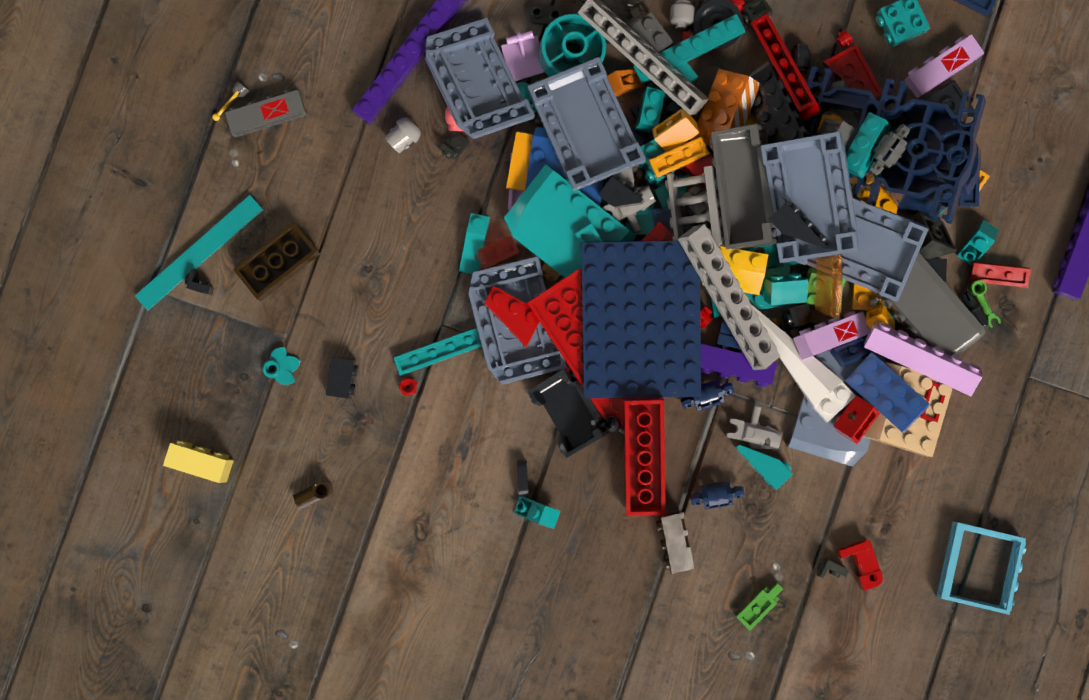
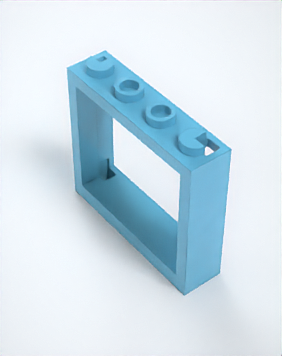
[936,522,1026,615]

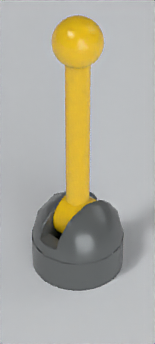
[212,81,249,121]

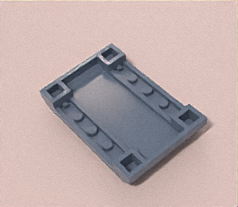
[528,57,646,191]
[761,131,860,263]
[795,198,929,302]

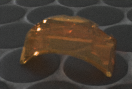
[814,254,842,319]

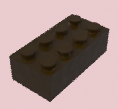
[233,222,320,301]

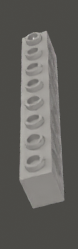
[578,0,709,115]
[678,224,780,370]

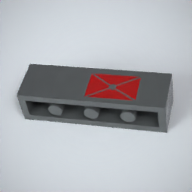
[225,89,307,138]

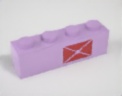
[905,34,984,99]
[793,311,870,360]

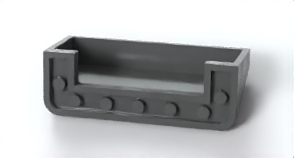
[709,124,778,250]
[871,253,986,356]

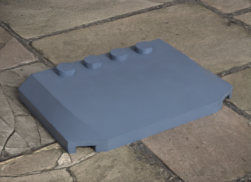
[425,18,535,139]
[468,256,567,385]
[787,348,886,467]

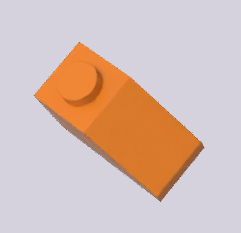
[607,70,646,97]

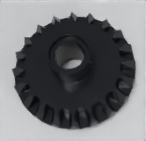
[694,0,743,49]

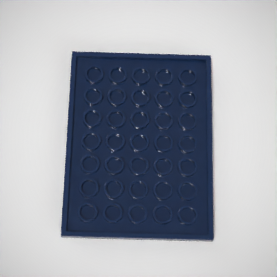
[582,241,701,398]

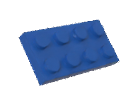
[845,352,931,433]

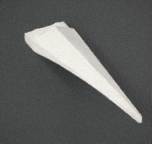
[751,305,855,423]

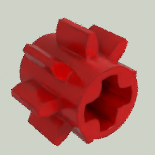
[700,306,713,329]

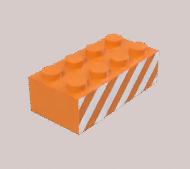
[692,69,761,150]

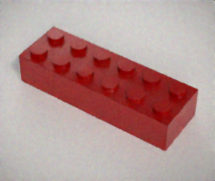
[623,396,665,516]

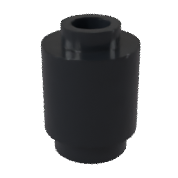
[791,44,810,73]

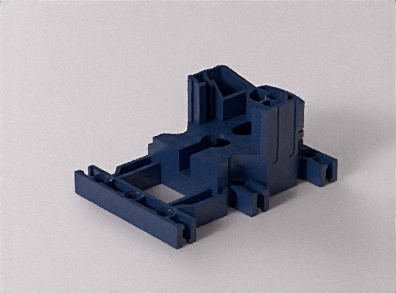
[800,66,986,224]

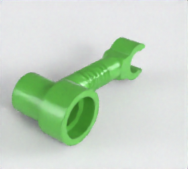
[968,280,1001,328]

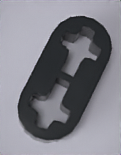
[517,460,528,497]

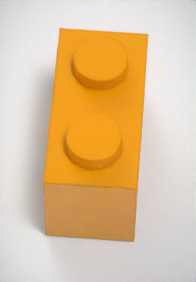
[652,108,699,152]

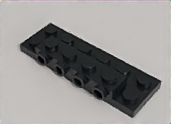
[751,64,810,144]

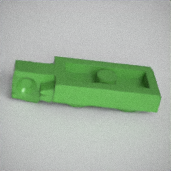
[736,582,783,630]

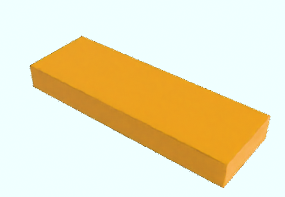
[506,132,533,192]
[648,136,710,178]

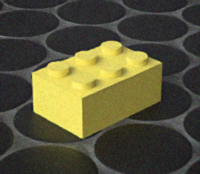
[163,440,234,483]

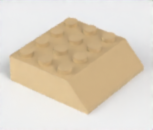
[863,361,953,457]

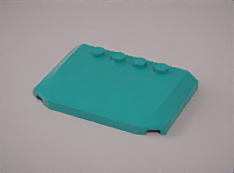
[504,164,637,278]

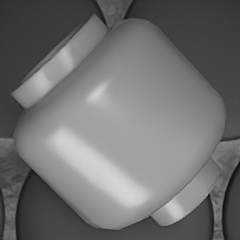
[669,0,695,30]

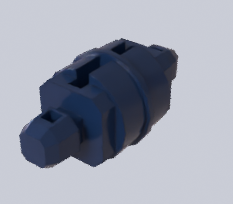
[680,380,734,411]
[690,481,745,510]

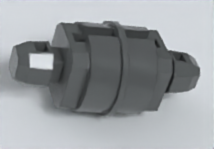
[869,124,910,175]

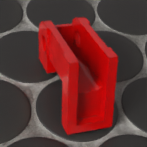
[836,539,883,591]

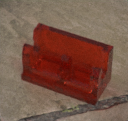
[475,235,519,271]

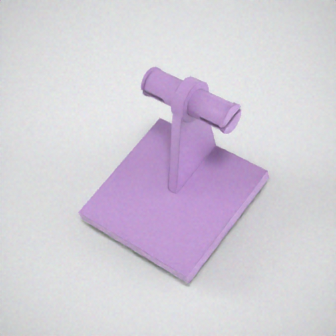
[501,30,545,81]

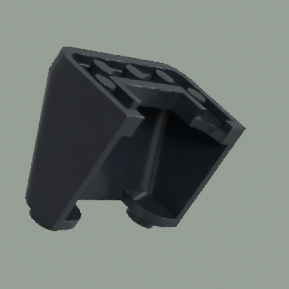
[528,367,610,458]

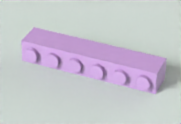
[864,321,982,396]

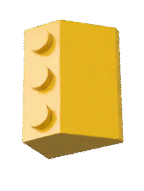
[702,246,768,295]

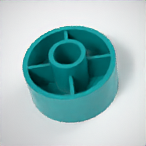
[538,14,606,77]

